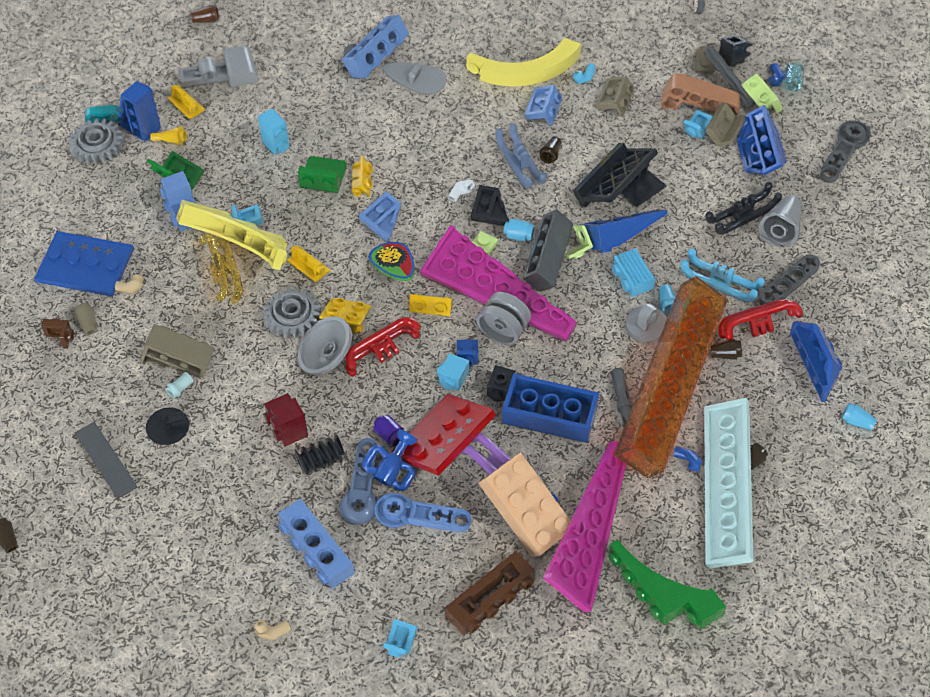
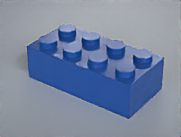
[502,373,599,443]

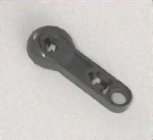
[820,120,871,183]

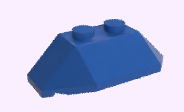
[737,105,787,175]
[790,321,842,402]

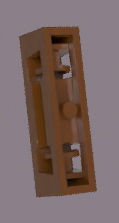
[445,551,535,636]

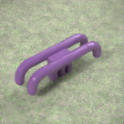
[461,432,511,474]

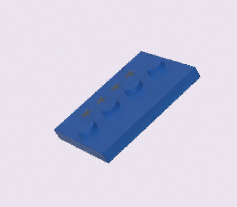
[34,231,134,297]

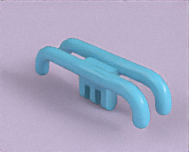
[681,248,765,302]

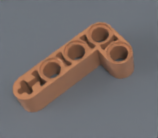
[661,73,740,116]

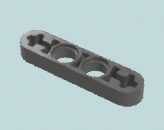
[759,254,820,305]

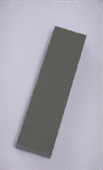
[75,421,137,499]

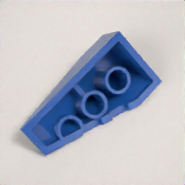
[579,210,668,253]

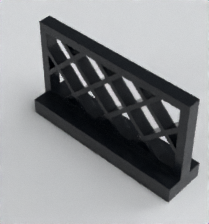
[573,143,658,207]

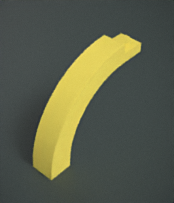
[467,38,581,86]

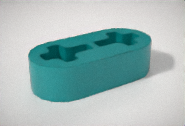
[85,105,122,123]

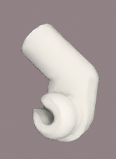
[448,180,475,202]

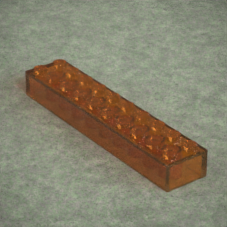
[614,276,728,479]

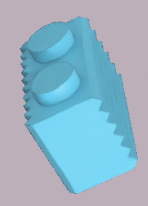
[258,109,290,155]
[612,248,655,297]

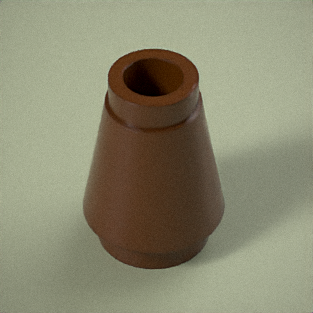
[191,4,219,23]

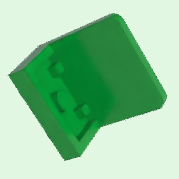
[146,151,205,190]
[297,156,347,193]

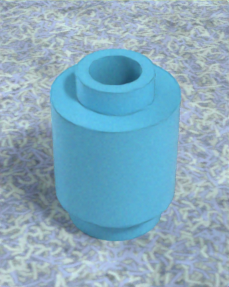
[504,218,535,242]

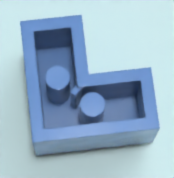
[159,171,195,232]

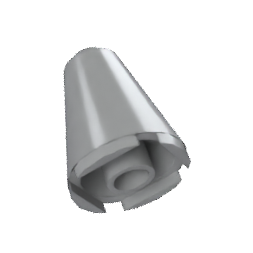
[758,195,802,248]

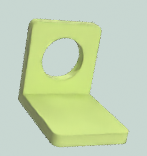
[563,225,593,259]

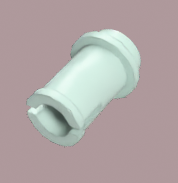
[165,372,194,399]

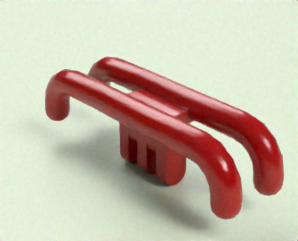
[718,299,803,340]
[346,317,421,377]

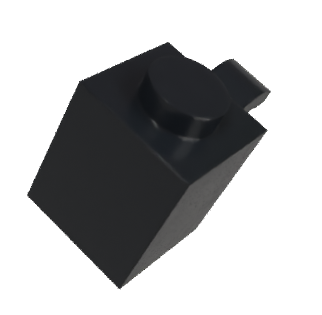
[719,35,752,67]

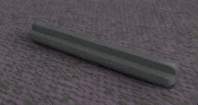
[704,46,756,108]

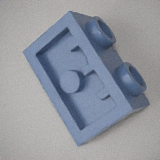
[525,85,562,125]

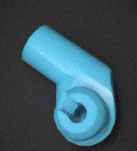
[573,63,596,84]

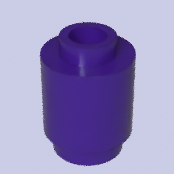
[373,415,404,447]

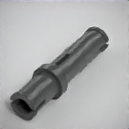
[610,368,637,429]

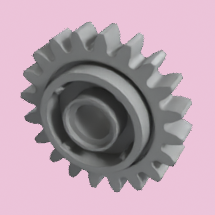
[68,119,124,165]
[262,287,321,339]

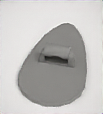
[383,62,447,95]

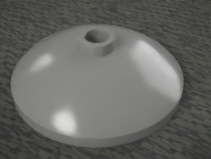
[298,316,352,375]

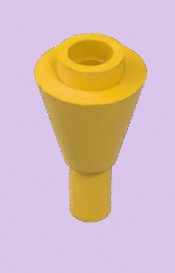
[150,126,187,145]

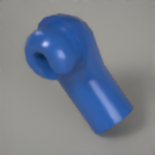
[768,63,785,87]

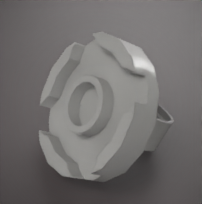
[626,303,668,343]

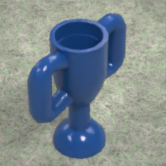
[362,429,418,491]

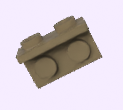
[596,76,634,116]
[705,102,746,146]

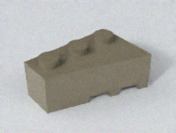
[139,324,215,378]

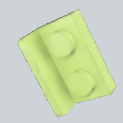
[742,73,783,113]

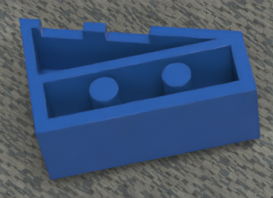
[118,81,161,142]

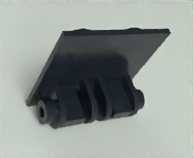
[621,164,667,207]

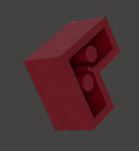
[263,393,308,447]

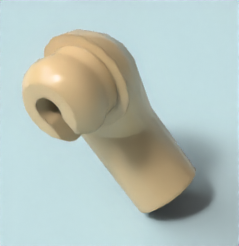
[115,274,144,294]
[254,620,291,640]

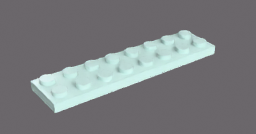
[704,398,754,569]

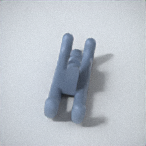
[495,123,547,189]

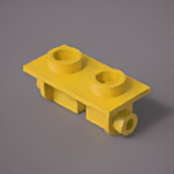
[167,85,205,120]
[352,155,373,197]
[287,245,330,283]
[409,293,453,316]

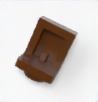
[41,318,74,349]

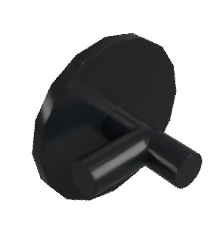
[146,407,189,445]

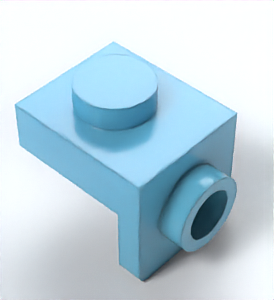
[683,110,713,139]
[230,204,264,226]
[383,619,419,658]

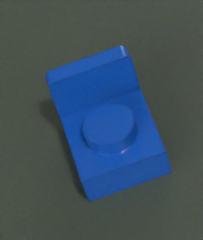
[457,340,478,367]

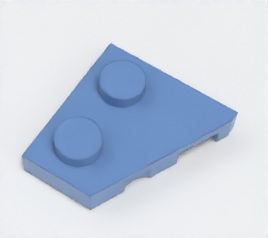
[359,191,401,242]

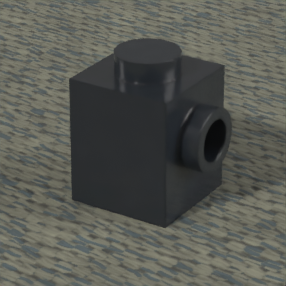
[487,365,516,402]

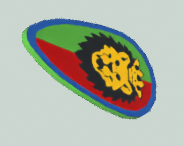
[368,242,415,281]

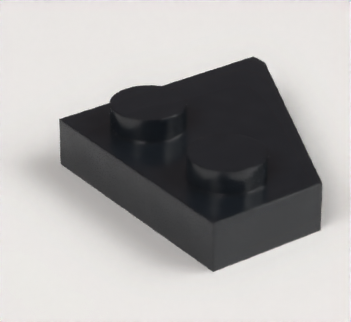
[470,185,509,226]

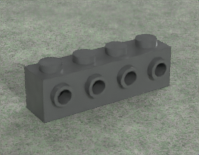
[523,209,573,292]

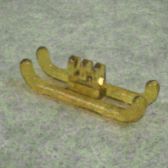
[199,233,243,304]

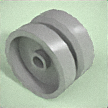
[476,292,531,346]

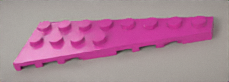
[420,225,577,342]
[543,441,629,612]

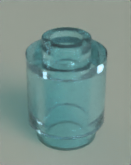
[784,63,804,92]

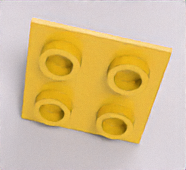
[319,298,372,334]

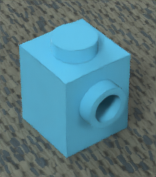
[437,353,469,391]

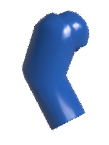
[673,446,702,472]

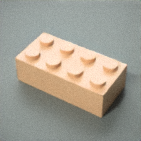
[478,452,571,558]

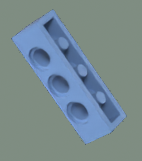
[341,15,409,79]
[278,499,355,589]

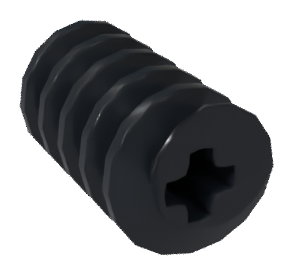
[294,434,344,475]

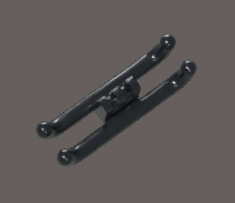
[705,182,782,235]

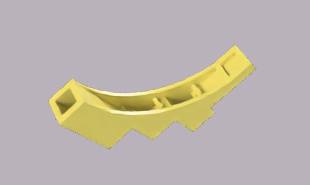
[176,200,287,270]

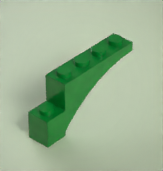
[608,539,726,629]

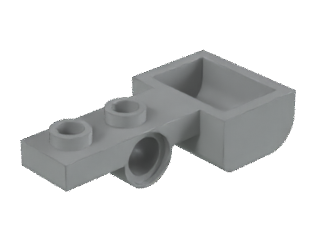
[178,46,258,87]

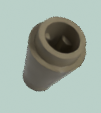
[73,303,98,336]

